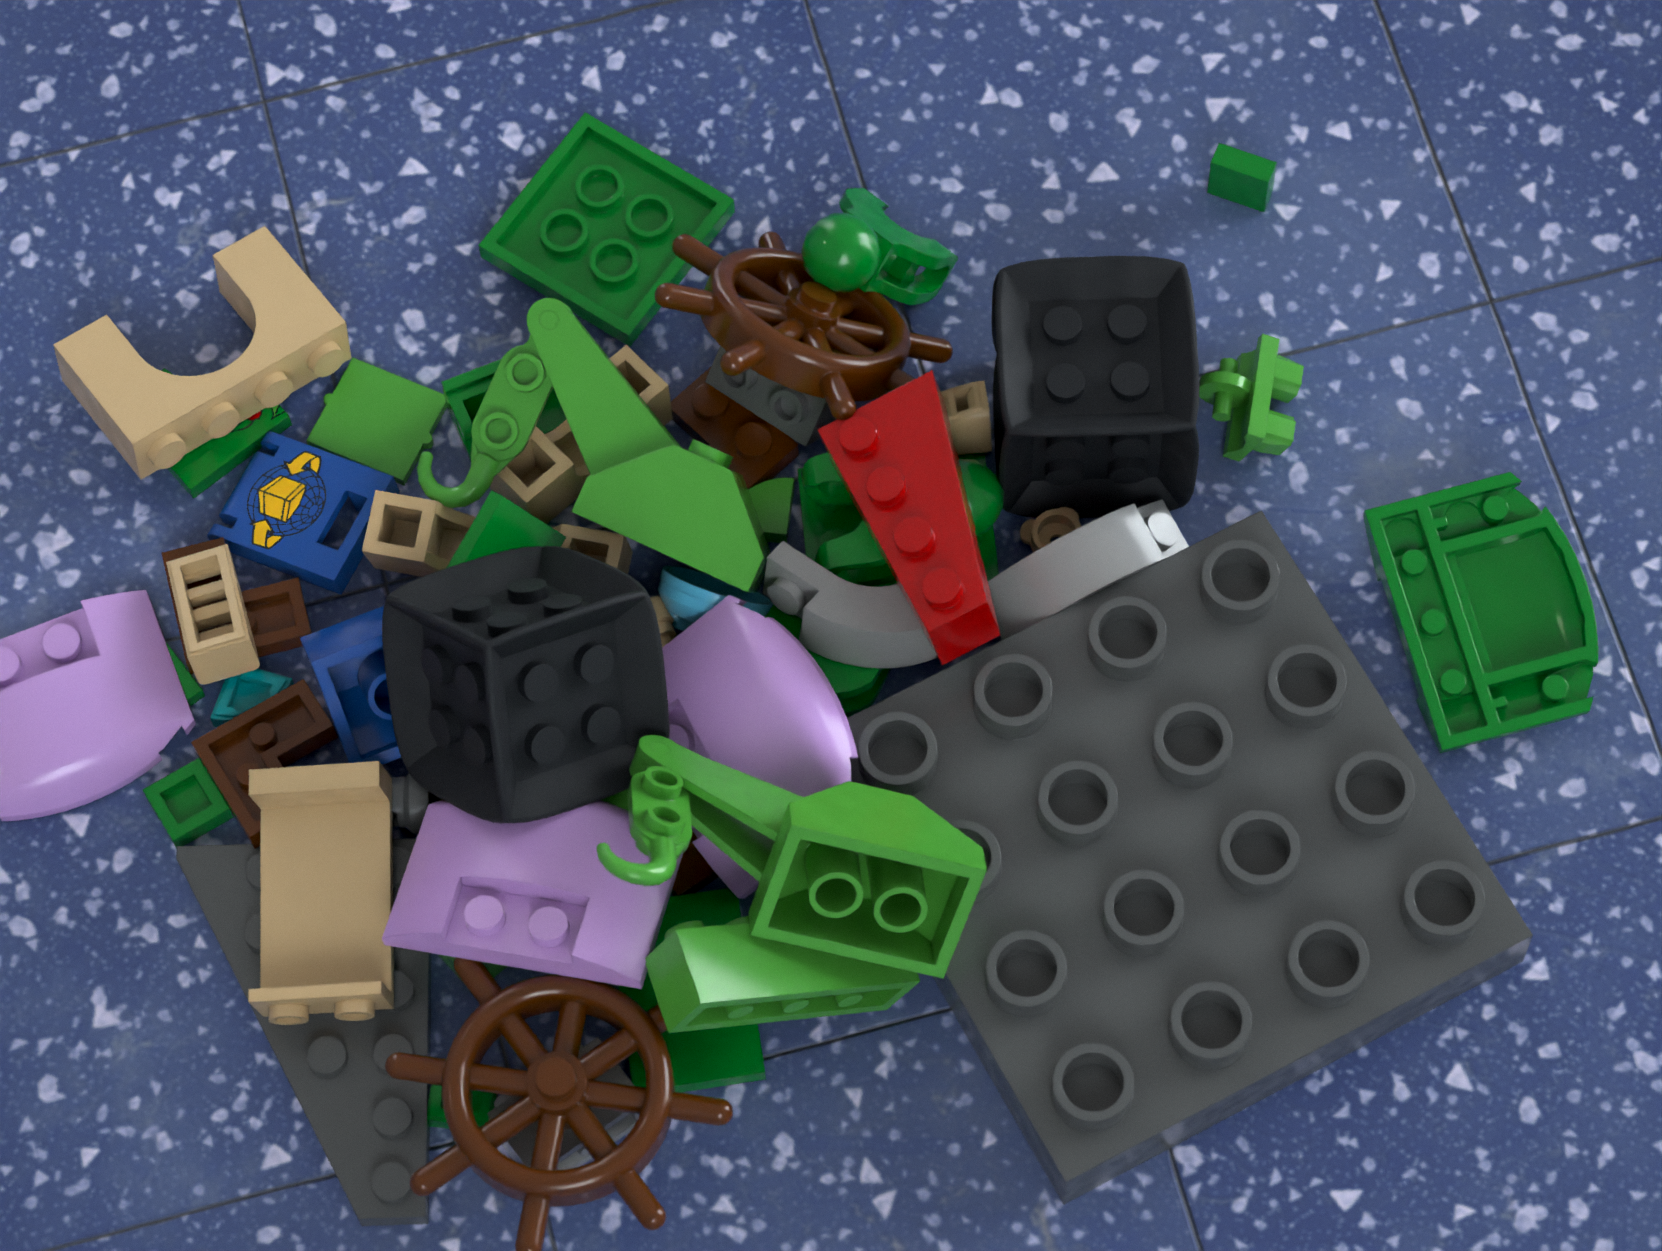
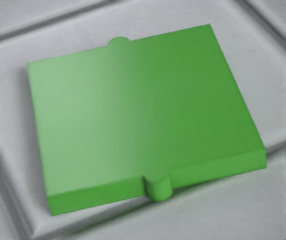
[306,358,447,486]

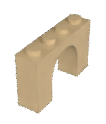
[53,226,351,480]

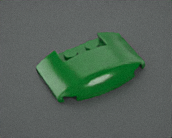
[1363,472,1599,753]

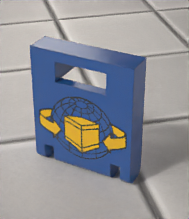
[207,431,400,595]

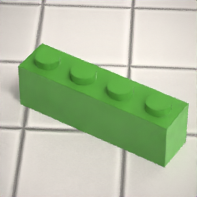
[645,916,920,1033]

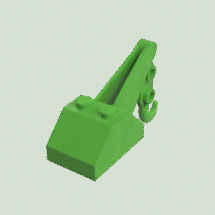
[417,298,771,593]
[596,735,987,979]

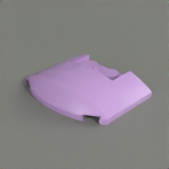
[0,590,196,822]
[662,595,858,899]
[382,800,683,989]

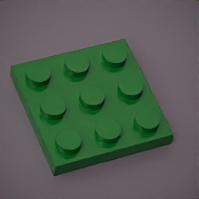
[478,112,735,347]

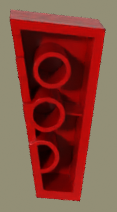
[817,370,1000,665]

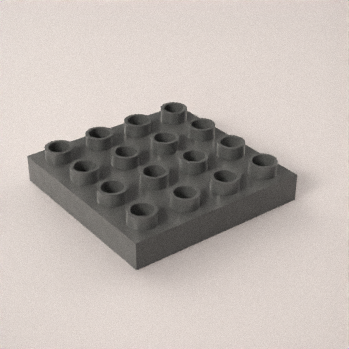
[847,510,1533,1205]

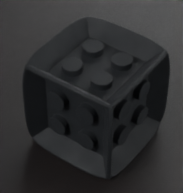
[991,256,1199,518]
[382,546,670,823]

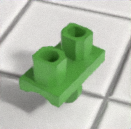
[1199,334,1304,462]

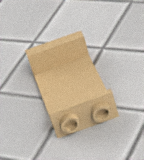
[248,761,394,1025]

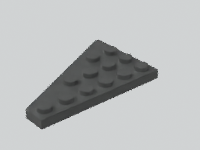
[176,838,432,1226]

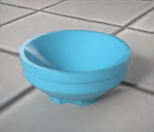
[658,566,773,631]

